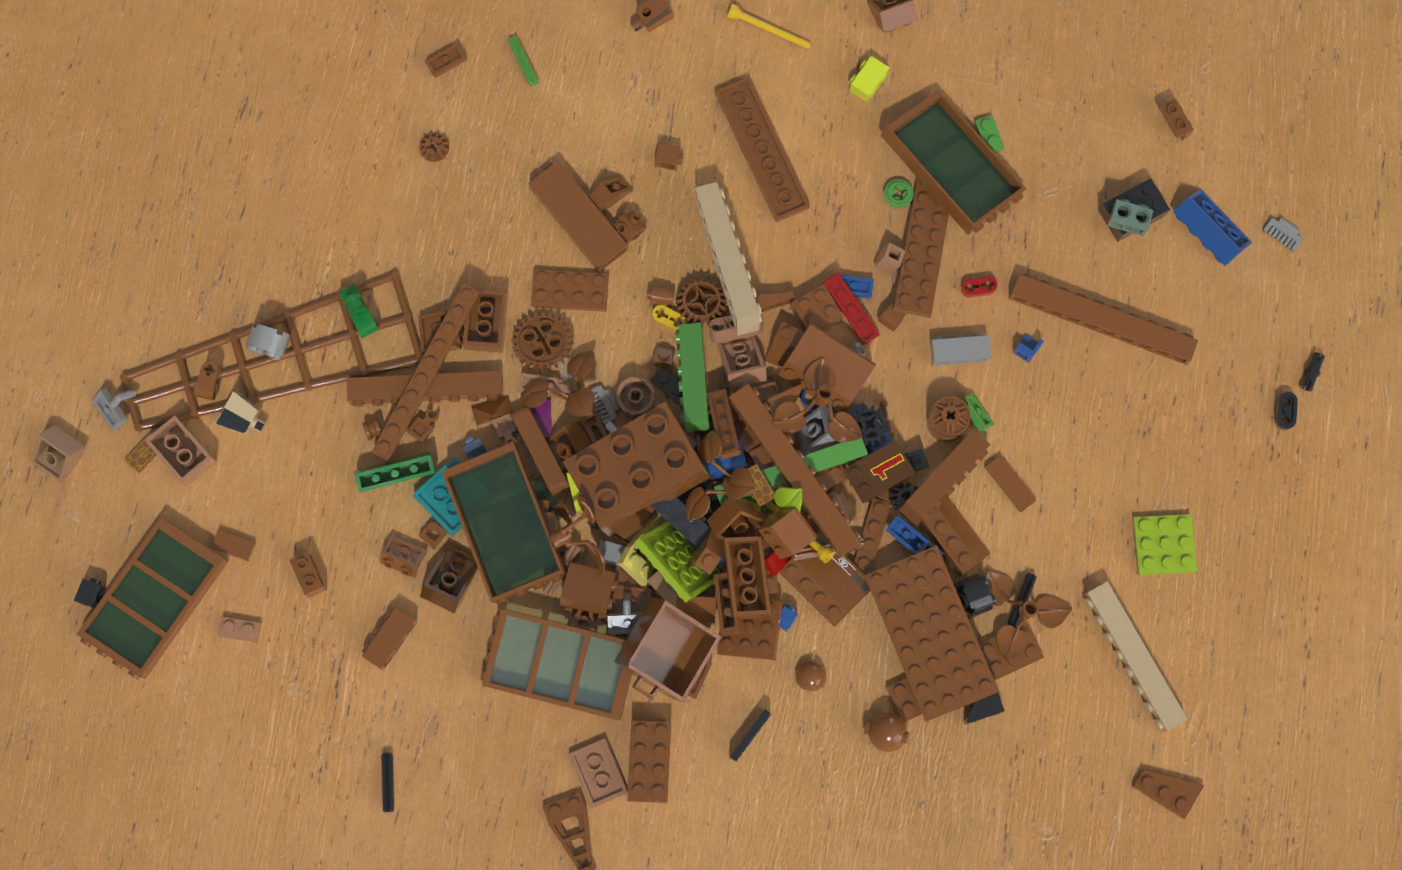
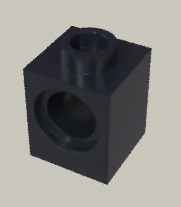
[73,577,106,609]

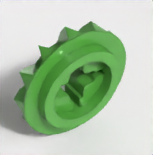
[883,179,914,209]

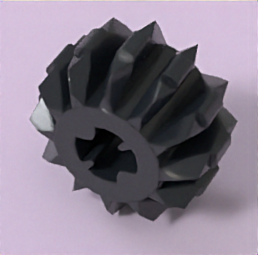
[889,482,918,515]

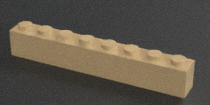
[1084,581,1188,732]

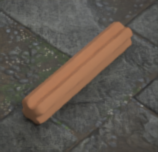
[543,545,580,596]

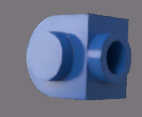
[780,604,798,632]

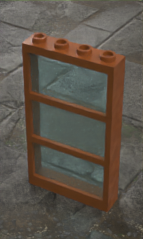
[480,608,632,721]

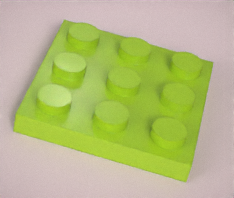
[1132,514,1197,575]

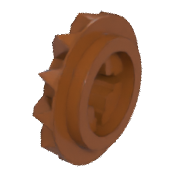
[419,133,449,162]

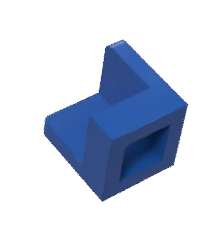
[1013,335,1044,363]

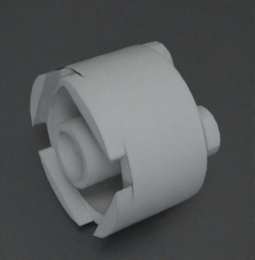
[246,323,290,360]

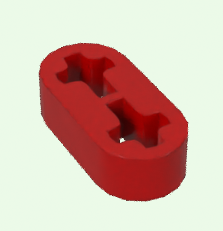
[961,276,997,298]

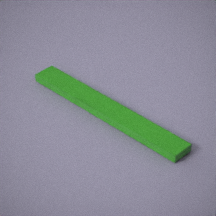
[714,437,868,506]

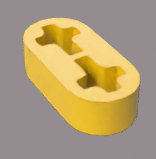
[652,305,686,332]

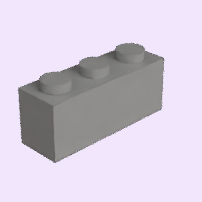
[930,333,991,366]

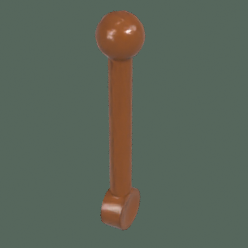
[880,401,894,439]

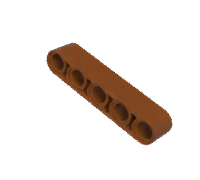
[510,406,570,496]

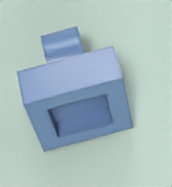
[463,436,487,460]

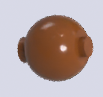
[864,712,910,752]

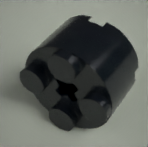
[954,574,996,619]

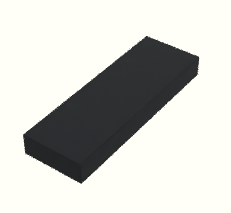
[730,709,771,762]

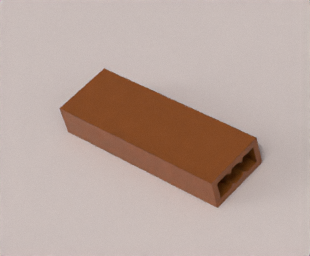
[528,161,628,273]

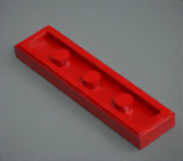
[822,272,880,345]

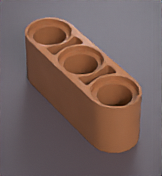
[709,314,763,343]

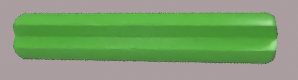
[508,36,539,87]

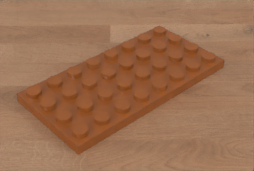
[864,545,999,722]

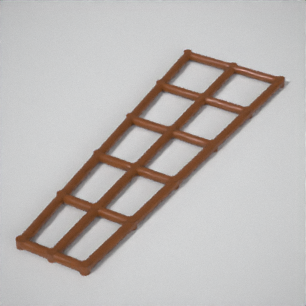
[120,271,423,432]

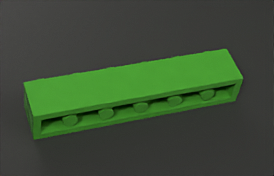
[675,323,710,432]

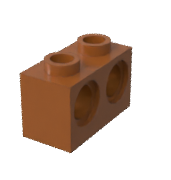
[289,552,326,598]

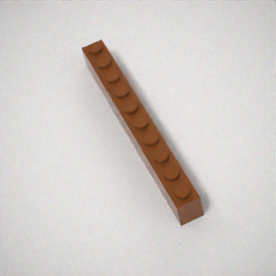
[1009,273,1198,365]
[729,384,862,559]

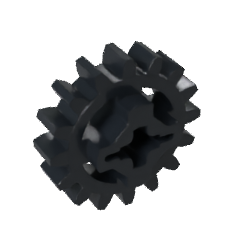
[851,405,890,447]

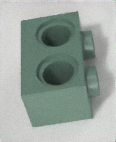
[1107,199,1153,237]

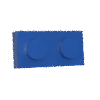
[840,275,874,299]

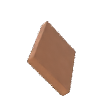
[569,738,628,808]

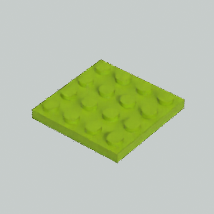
[634,521,724,602]

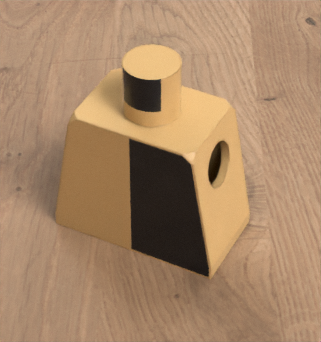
[215,391,266,434]

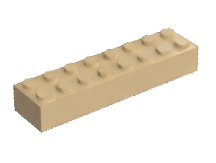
[695,182,762,336]

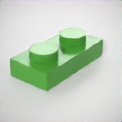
[974,115,1005,153]
[961,393,994,432]

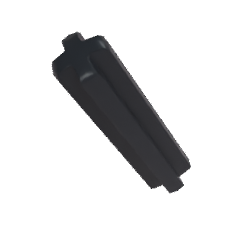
[1007,573,1037,628]
[381,753,394,813]

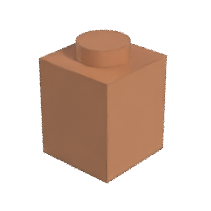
[874,242,905,275]

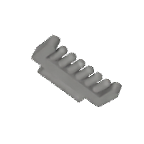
[1263,217,1303,252]
[591,385,619,425]

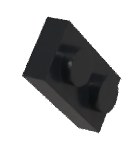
[650,367,683,405]

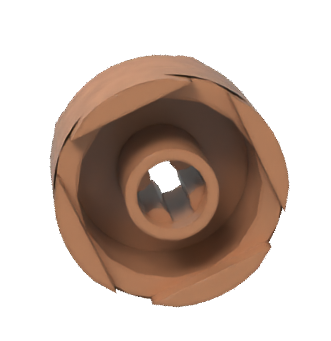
[616,377,655,420]

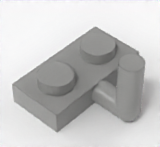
[92,388,136,431]
[607,593,643,635]

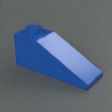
[886,515,945,558]

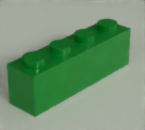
[354,451,435,493]

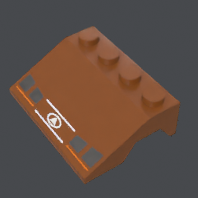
[779,532,871,627]

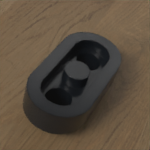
[1275,392,1298,430]

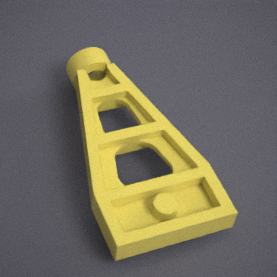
[618,511,667,586]

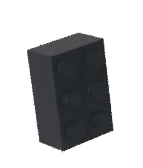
[1098,178,1170,242]

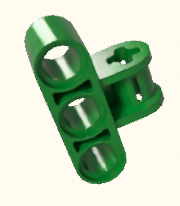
[338,282,379,339]

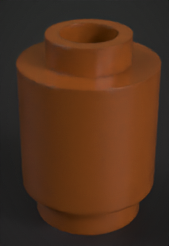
[647,285,675,307]

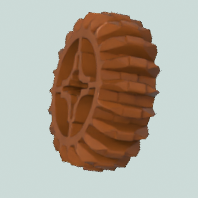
[676,276,727,328]

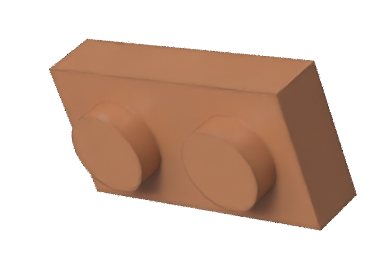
[218,617,261,643]

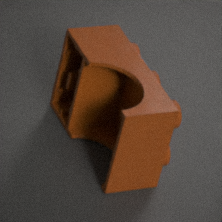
[563,402,710,537]

